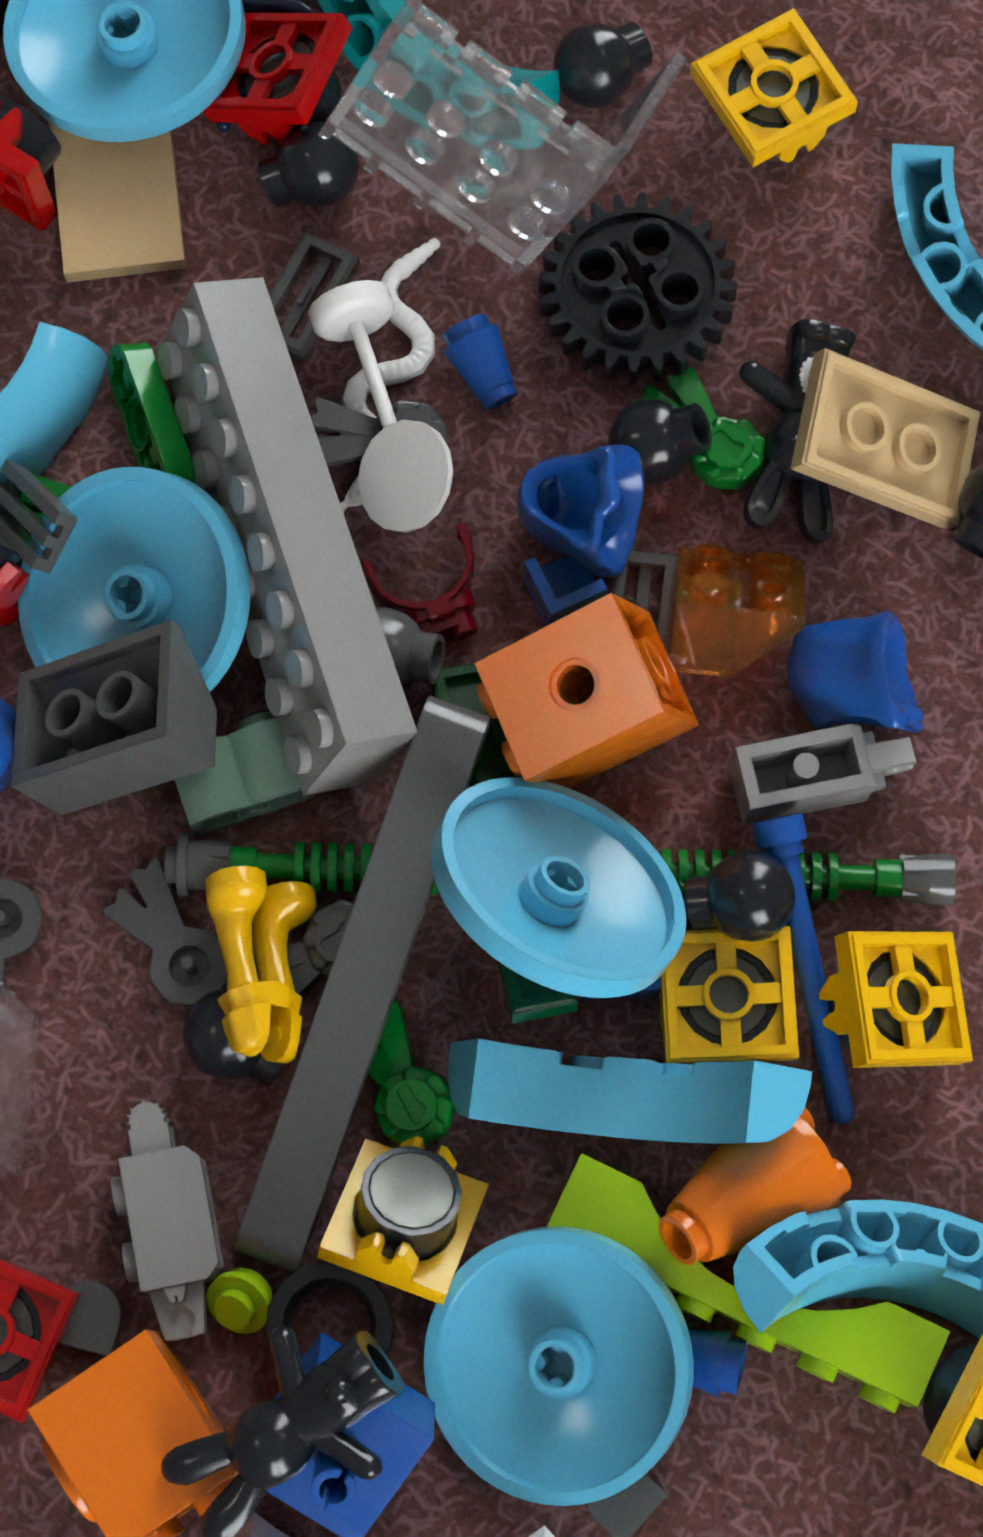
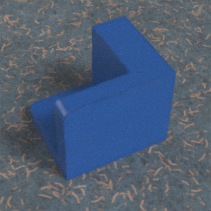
[522,555,608,626]

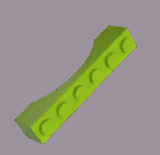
[547,1153,950,1414]

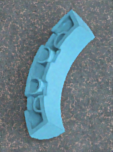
[891,143,983,352]
[0,321,108,484]
[448,1038,812,1144]
[733,1199,983,1339]

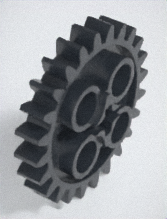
[539,192,737,384]

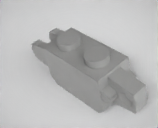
[111,1100,224,1342]

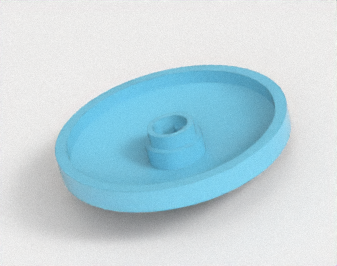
[3,0,246,142]
[18,467,251,692]
[431,777,686,998]
[424,1226,694,1506]

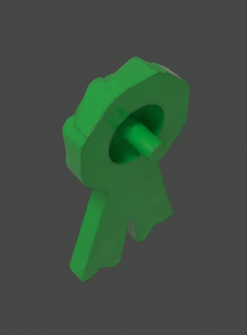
[632,367,765,490]
[369,1001,456,1147]

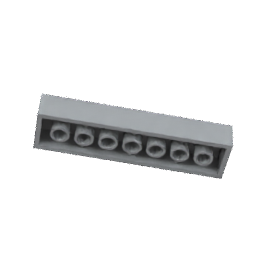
[157,277,417,796]

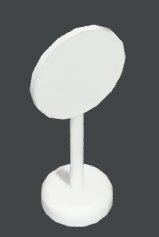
[308,280,453,533]

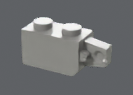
[729,724,916,826]

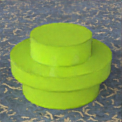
[206,1268,272,1334]

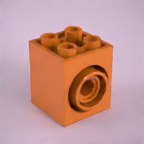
[474,593,699,789]
[27,1329,239,1537]

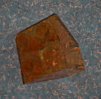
[669,544,806,678]

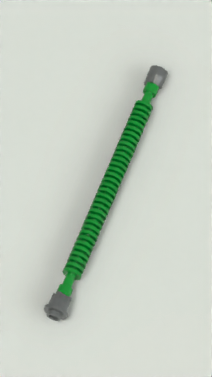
[164,833,956,905]

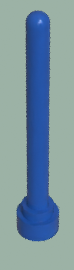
[751,812,855,1125]

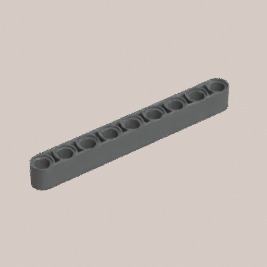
[234,696,491,1273]

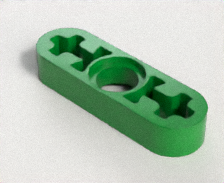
[107,342,195,484]

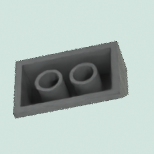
[11,620,217,815]

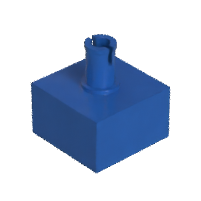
[267,1332,435,1537]

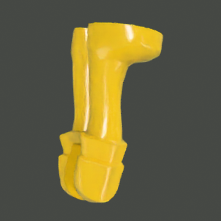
[205,865,317,1064]

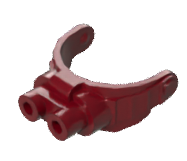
[360,523,478,643]

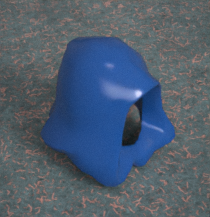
[517,444,644,578]
[786,611,924,733]

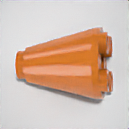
[658,1107,852,1265]

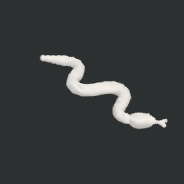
[340,238,440,514]

